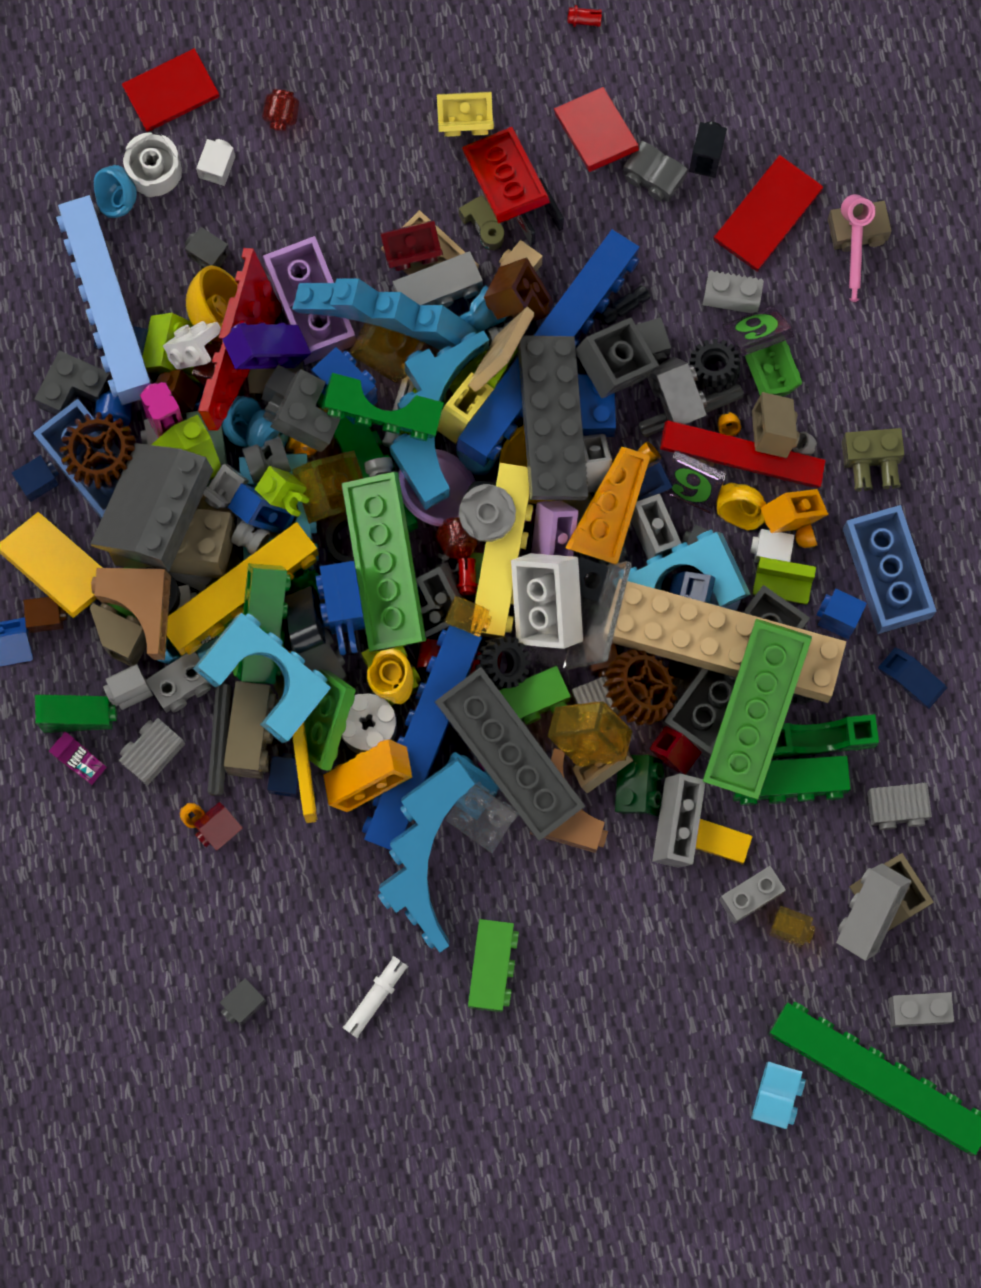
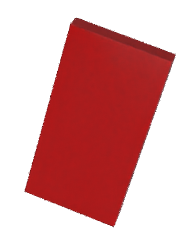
[462,127,550,224]
[713,155,824,272]

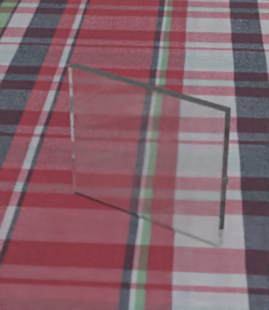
[563,561,632,670]

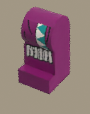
[49,731,107,785]

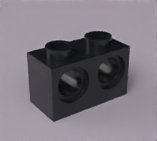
[689,121,727,178]

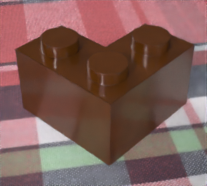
[484,257,554,323]

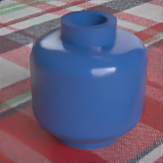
[95,390,132,432]

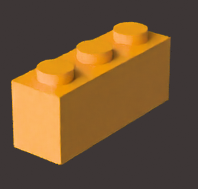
[323,739,412,812]

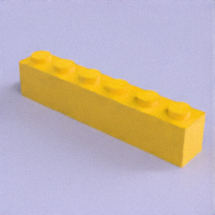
[167,522,319,656]

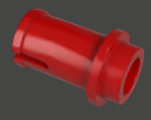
[567,5,602,27]
[456,558,478,595]

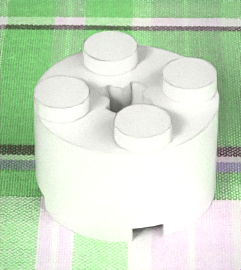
[123,133,182,197]
[341,694,397,754]

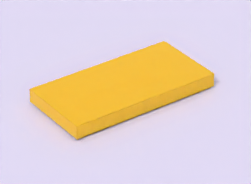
[0,512,102,618]

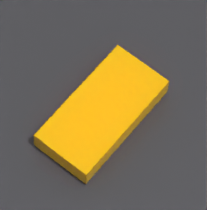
[696,819,752,864]

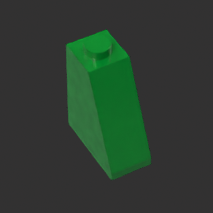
[35,695,117,733]

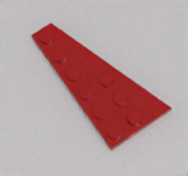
[198,248,282,431]

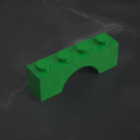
[322,373,444,441]
[772,714,879,759]

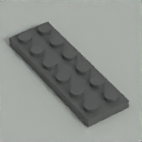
[517,335,588,500]
[434,667,585,841]

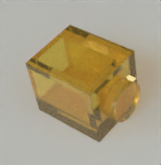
[768,906,816,948]

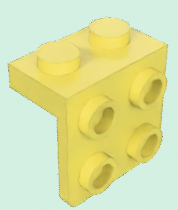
[437,92,494,137]

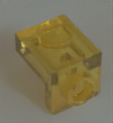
[444,596,492,637]

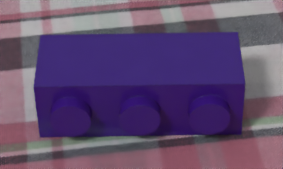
[222,323,311,369]

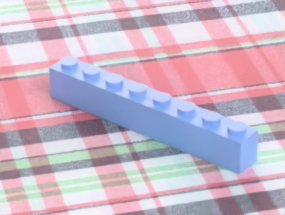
[56,195,151,405]

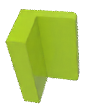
[753,557,816,605]

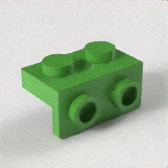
[742,334,802,396]

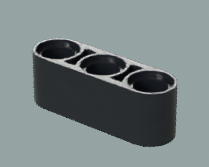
[285,585,326,654]

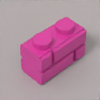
[140,382,183,438]

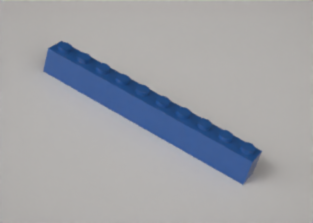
[456,229,640,467]

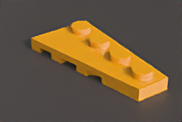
[565,447,650,565]

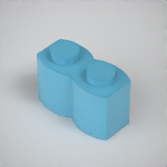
[751,1062,806,1129]

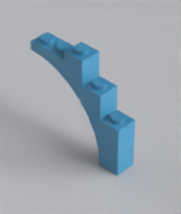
[292,279,479,350]
[390,330,489,510]
[378,757,475,952]

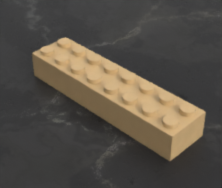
[606,580,846,703]

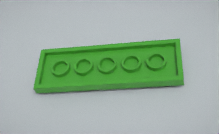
[342,472,426,652]
[703,619,812,799]

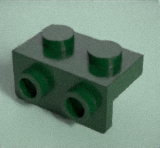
[615,755,664,816]

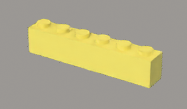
[470,463,533,637]

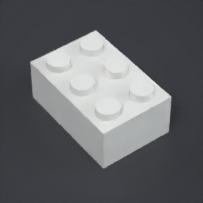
[511,553,583,649]

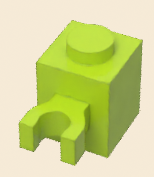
[255,466,310,517]

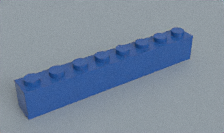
[362,625,483,850]

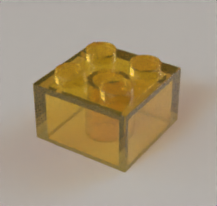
[349,323,424,383]
[292,450,363,524]
[548,701,633,767]

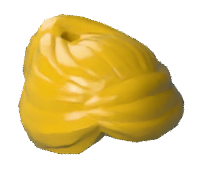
[717,483,766,530]
[367,648,414,705]

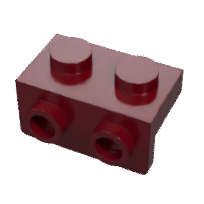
[380,220,443,271]

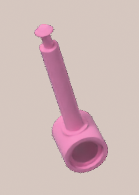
[841,195,875,302]

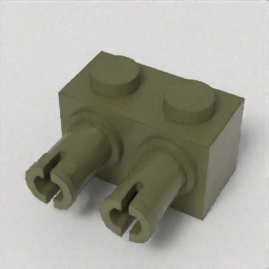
[842,428,904,492]

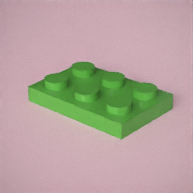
[304,669,356,771]

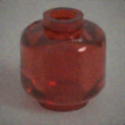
[262,89,300,131]
[436,517,478,559]

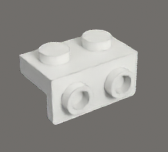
[163,321,221,370]

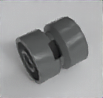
[242,437,291,484]

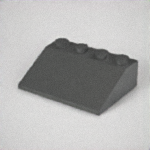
[90,443,213,572]

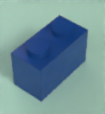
[228,483,295,534]
[816,589,867,639]

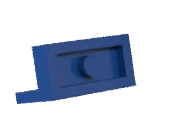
[0,617,33,666]

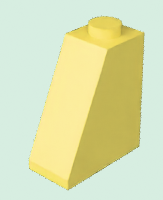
[437,372,494,444]

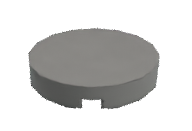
[459,484,516,542]

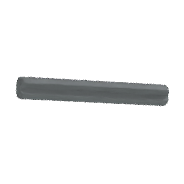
[639,384,744,437]
[208,684,232,796]

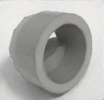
[792,432,817,456]

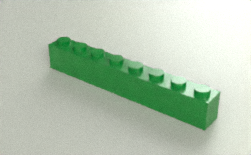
[768,1002,981,1156]

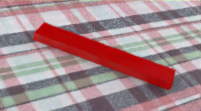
[660,420,825,488]

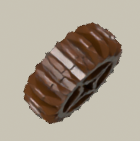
[60,412,136,489]
[603,649,678,726]

